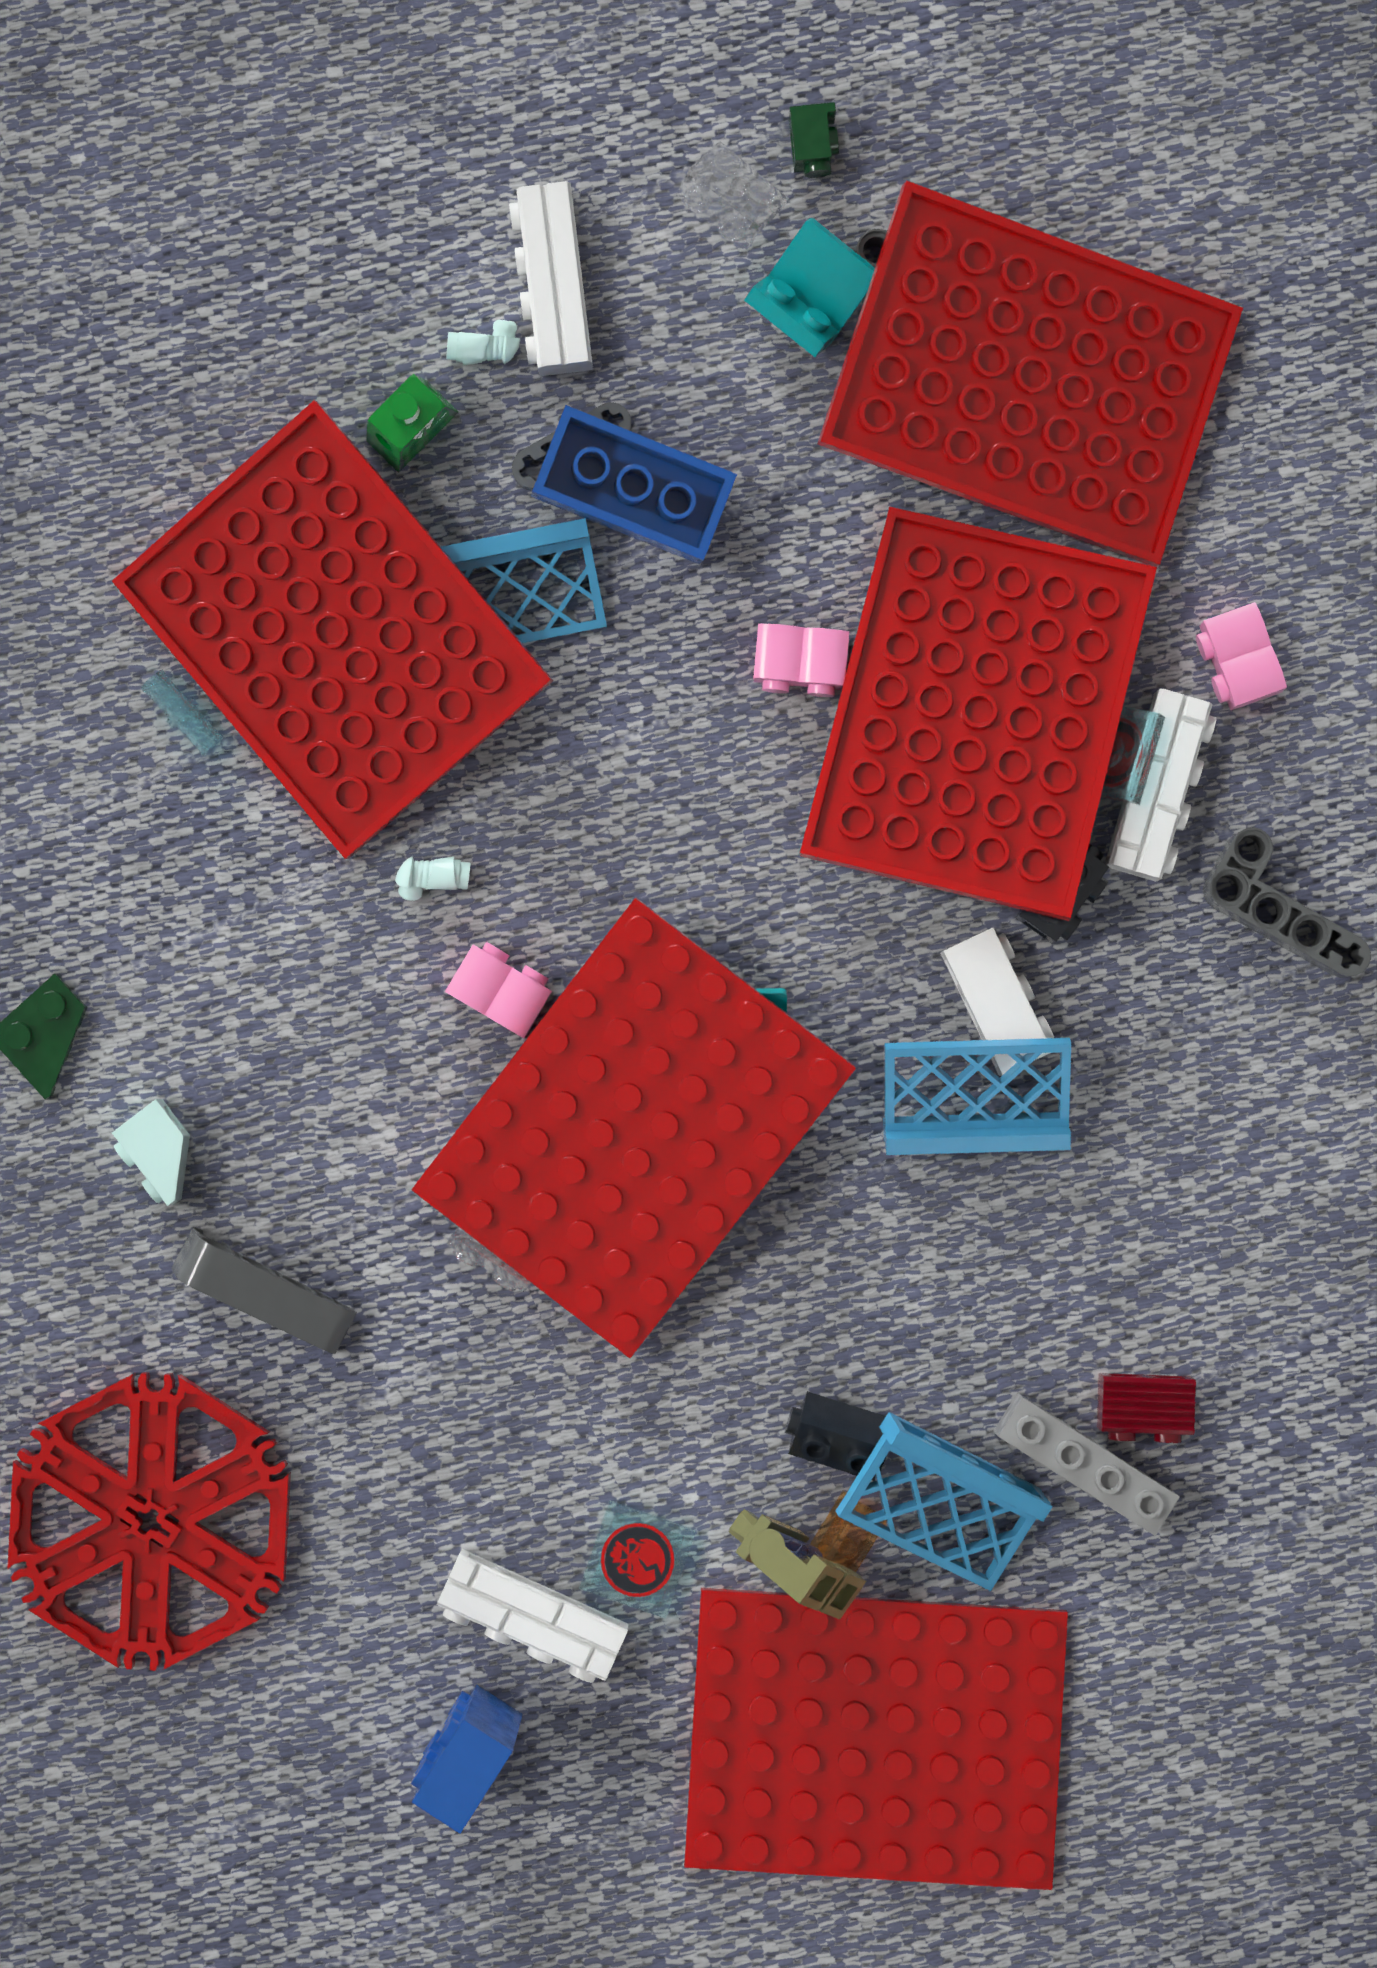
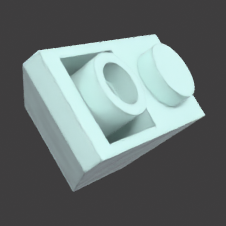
[112,1099,190,1206]

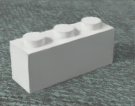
[940,928,1054,1076]

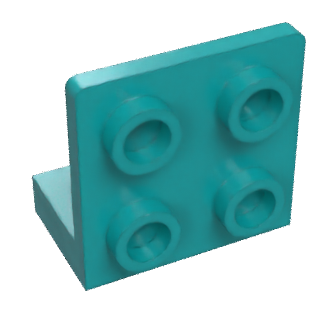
[744,218,875,357]

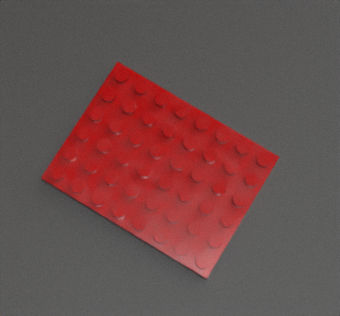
[817,180,1243,567]
[112,400,554,859]
[800,507,1157,921]
[411,897,856,1359]
[684,1588,1068,1890]

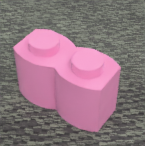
[1196,603,1287,711]
[753,624,849,697]
[445,942,552,1039]

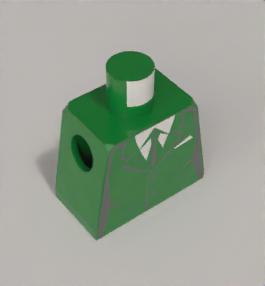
[366,374,458,473]

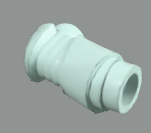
[446,320,521,365]
[395,856,471,901]

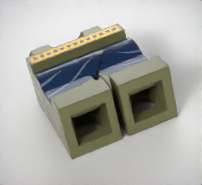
[729,1509,867,1619]

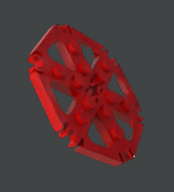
[7,1372,291,1671]

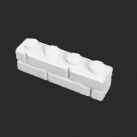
[509,181,593,376]
[1105,689,1216,882]
[437,1549,629,1683]

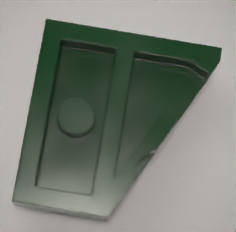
[0,973,87,1100]

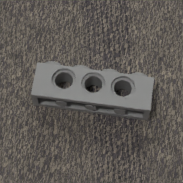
[993,1393,1180,1536]

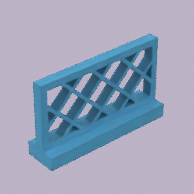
[441,518,607,643]
[883,1038,1071,1155]
[836,1412,1053,1591]

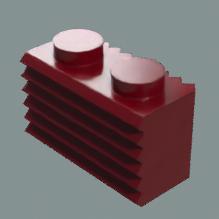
[1097,1373,1196,1443]

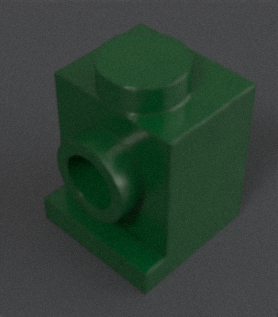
[788,102,839,178]

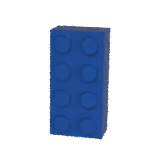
[531,405,737,564]
[411,1685,523,1834]

